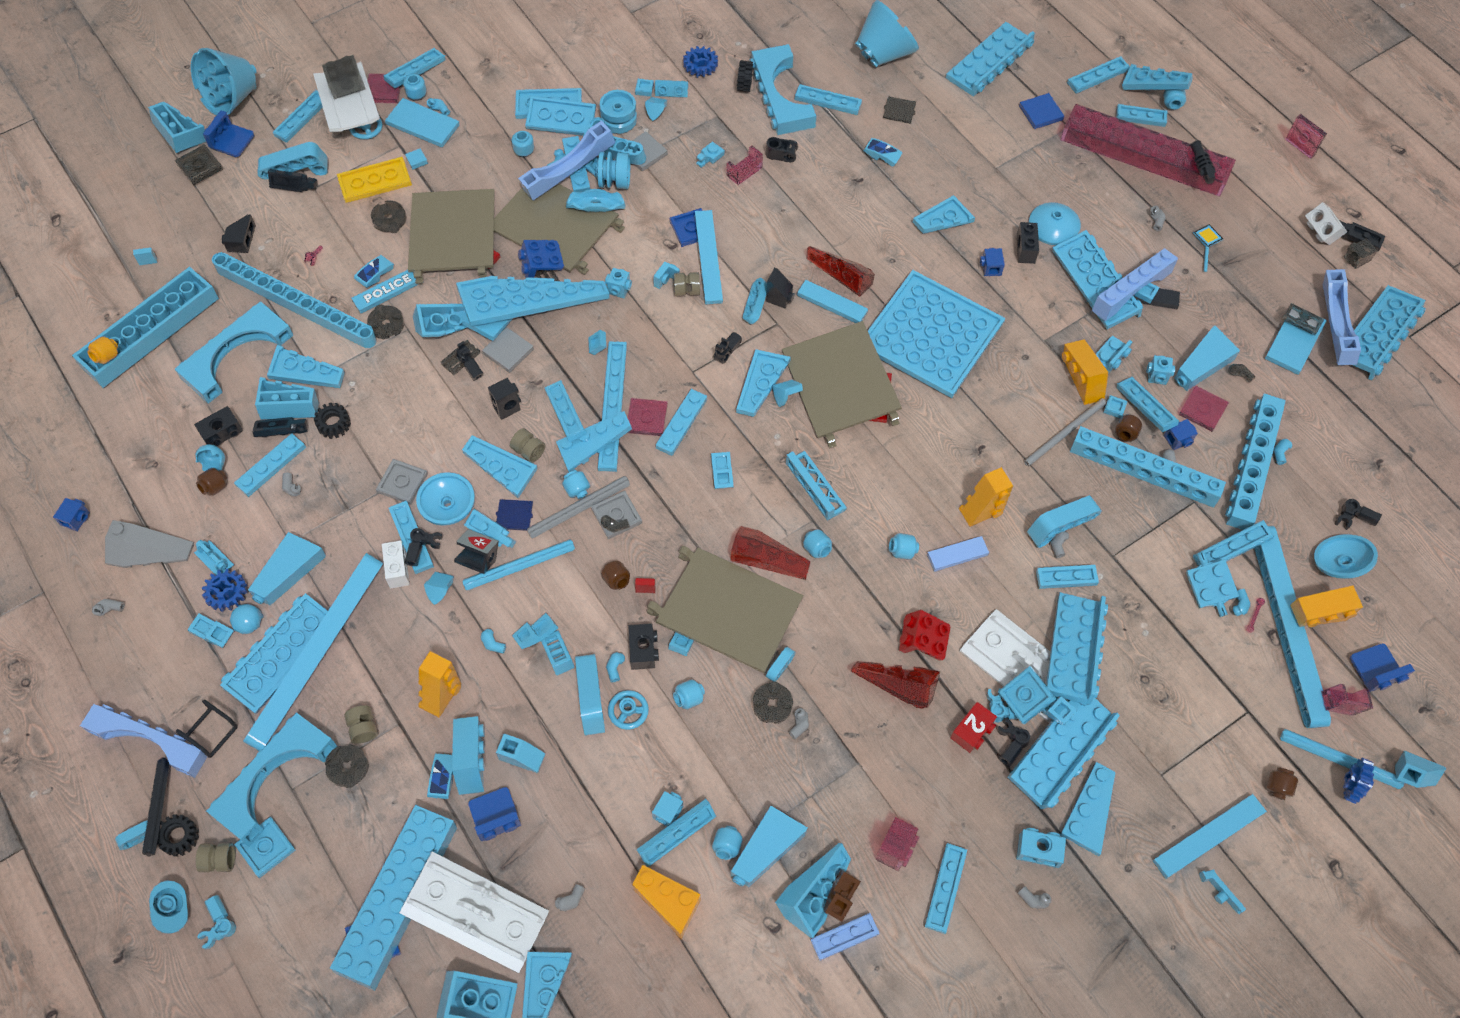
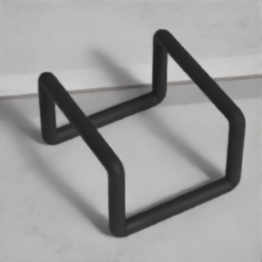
[176,699,238,758]

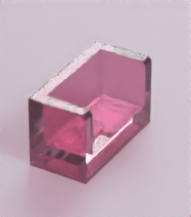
[727,145,763,185]
[1321,684,1373,716]

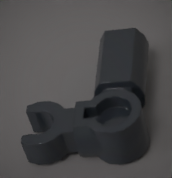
[713,332,742,364]
[455,341,483,381]
[1335,499,1382,530]
[405,528,442,567]
[997,718,1031,767]

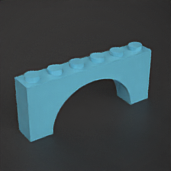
[749,44,816,135]
[175,301,293,404]
[206,712,338,846]

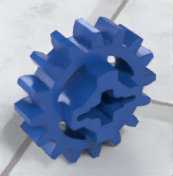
[683,46,718,77]
[202,569,248,612]
[1343,757,1374,804]

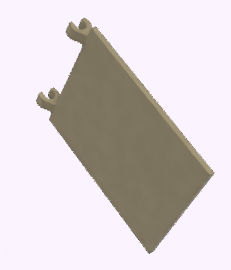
[494,184,625,275]
[408,189,495,284]
[782,321,902,448]
[647,546,804,673]

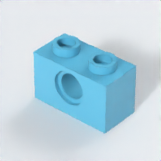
[1016,828,1066,868]

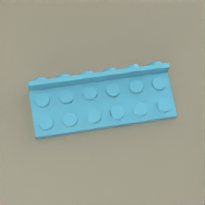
[946,22,1035,97]
[1052,230,1143,330]
[1353,285,1426,380]
[1046,592,1108,705]
[220,593,328,714]
[1007,698,1120,809]

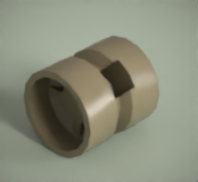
[674,272,700,296]
[510,428,546,463]
[344,706,378,744]
[196,843,236,872]

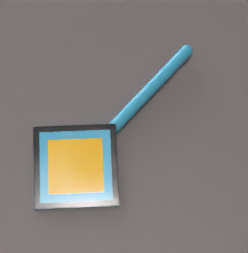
[1193,224,1224,272]

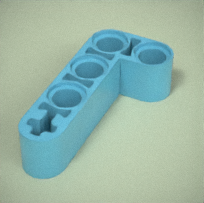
[583,117,646,165]
[257,142,328,179]
[1027,495,1102,548]
[575,654,605,736]

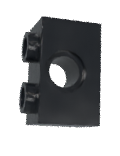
[1016,222,1039,264]
[488,377,521,420]
[194,406,243,446]
[628,623,659,670]

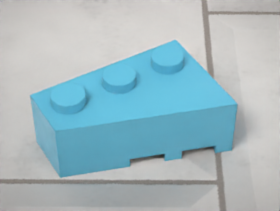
[148,101,206,153]

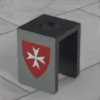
[454,529,499,574]

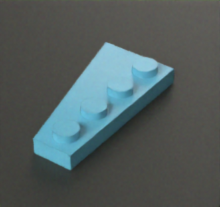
[1122,64,1193,90]
[267,345,345,388]
[736,349,791,417]
[556,411,632,472]
[462,435,537,498]
[1060,762,1116,856]

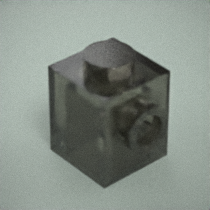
[1344,238,1378,269]

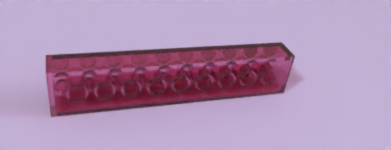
[1061,104,1236,197]

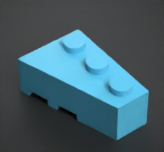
[255,377,319,419]
[452,716,485,795]

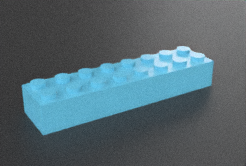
[72,266,219,388]
[330,805,457,991]

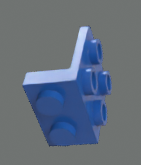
[203,110,254,157]
[518,240,564,278]
[1350,644,1415,692]
[468,787,522,841]

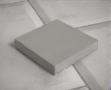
[632,131,668,172]
[482,327,534,373]
[376,459,428,505]
[591,491,642,539]

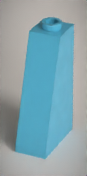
[1174,326,1240,391]
[248,532,326,605]
[731,806,808,887]

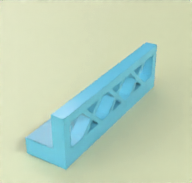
[786,451,847,521]

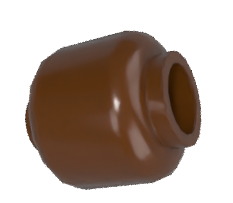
[1115,414,1142,442]
[196,468,227,496]
[601,561,630,590]
[1267,767,1298,800]

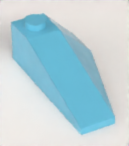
[413,304,468,337]
[775,843,851,938]

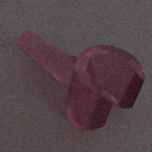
[304,245,323,266]

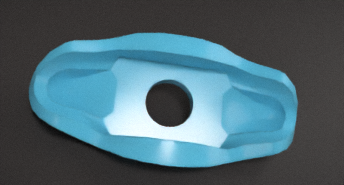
[566,189,626,212]

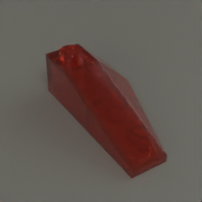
[806,246,875,297]
[731,526,811,580]
[851,661,940,709]

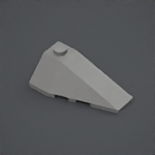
[105,520,194,568]

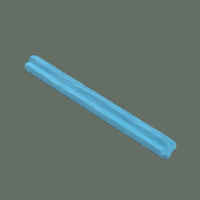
[462,540,575,590]
[1280,729,1404,789]

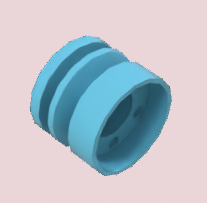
[596,152,630,189]

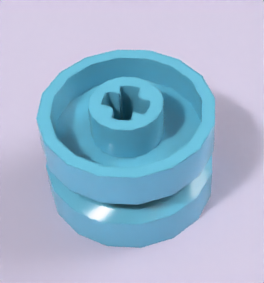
[599,90,637,134]

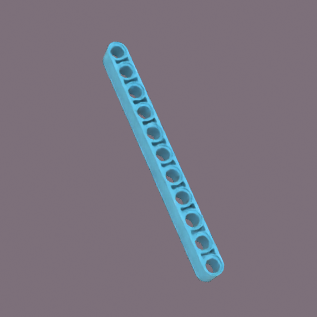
[212,252,377,348]
[1254,526,1331,728]
[243,553,383,751]

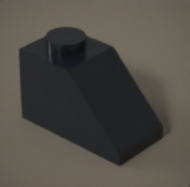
[222,214,256,253]
[766,267,795,309]

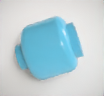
[403,74,427,100]
[1164,89,1186,109]
[511,131,534,156]
[562,470,591,499]
[803,529,832,558]
[889,533,919,560]
[673,680,705,710]
[712,826,743,860]

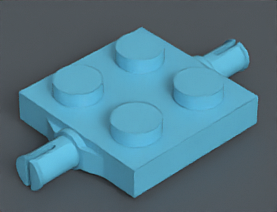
[1186,552,1239,617]

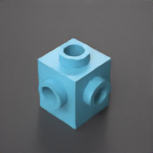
[605,268,632,299]
[1146,355,1175,385]

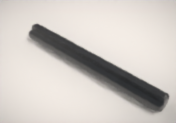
[142,758,170,857]

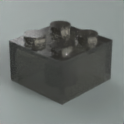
[322,55,366,99]

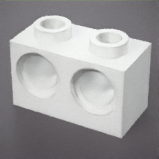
[1305,202,1347,245]
[382,541,410,589]

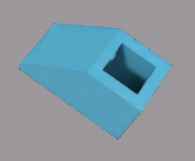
[496,734,546,773]
[1394,751,1446,788]

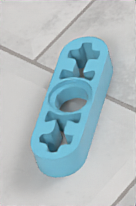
[743,278,767,324]

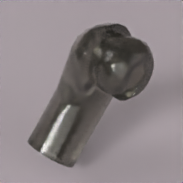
[1228,364,1256,383]
[601,515,630,533]

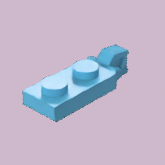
[464,509,516,548]

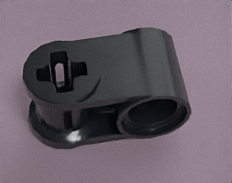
[765,137,798,163]

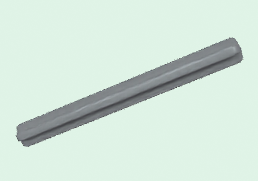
[527,476,630,538]

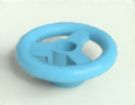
[349,119,382,139]
[608,690,649,730]

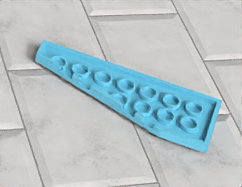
[456,276,610,327]

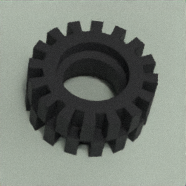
[737,60,753,92]
[314,403,351,439]
[157,814,199,857]

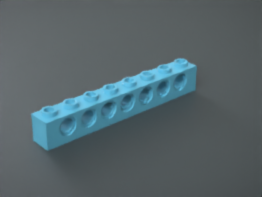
[1225,393,1286,530]
[1070,426,1226,508]

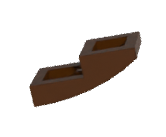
[824,869,861,922]

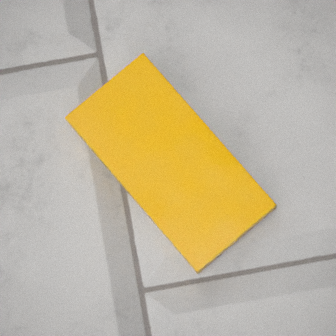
[337,156,412,203]

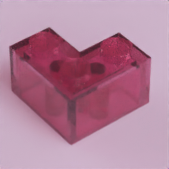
[875,817,919,872]

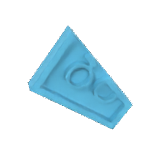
[913,195,975,234]
[522,952,573,1018]

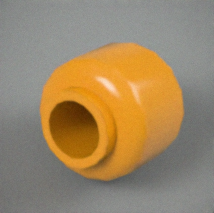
[87,337,118,364]

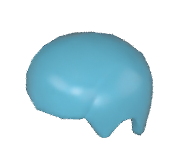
[195,444,226,471]
[230,604,263,634]

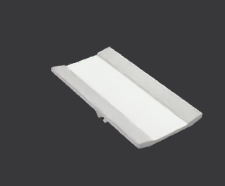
[313,62,380,132]
[959,609,1067,723]
[400,852,549,973]

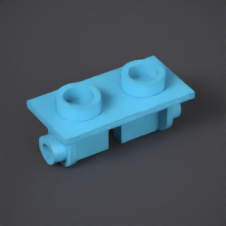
[655,80,688,97]
[194,540,234,575]

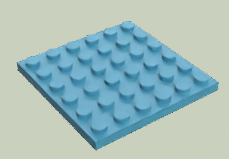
[868,270,1006,398]

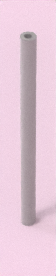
[1024,398,1106,467]

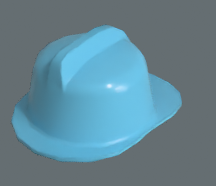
[149,881,188,934]

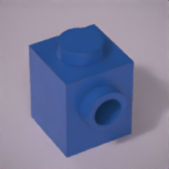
[980,248,1005,276]
[1164,419,1198,450]
[53,498,90,532]

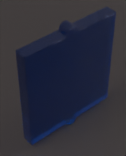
[496,499,533,531]

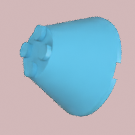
[855,0,919,68]
[191,48,256,115]

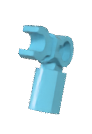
[987,688,1018,722]
[197,895,236,949]

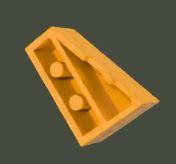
[1062,339,1109,405]
[958,467,1013,527]
[1290,585,1363,628]
[419,651,461,718]
[632,865,701,939]

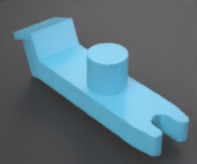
[1199,869,1246,914]

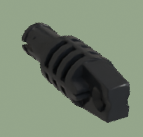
[1190,140,1216,184]

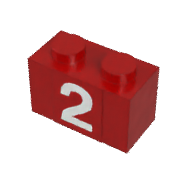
[950,702,997,753]

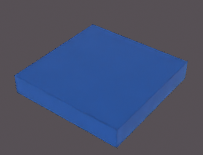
[1019,93,1064,129]
[669,208,703,247]

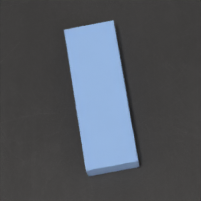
[927,536,989,572]
[810,913,880,961]

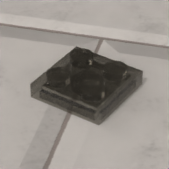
[175,144,223,186]

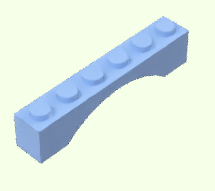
[518,120,615,201]
[1092,248,1178,321]
[1322,269,1361,365]
[80,704,207,778]

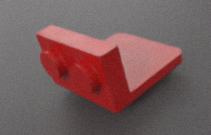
[899,609,951,661]

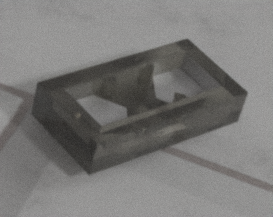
[1282,303,1324,335]

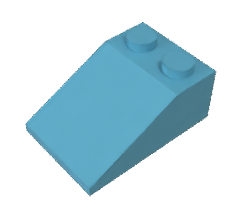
[436,971,518,1018]

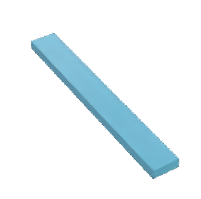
[598,341,627,472]

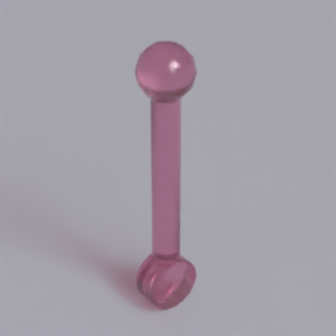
[1246,598,1265,633]

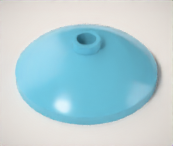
[1029,202,1081,246]
[416,472,475,525]
[1314,534,1378,579]

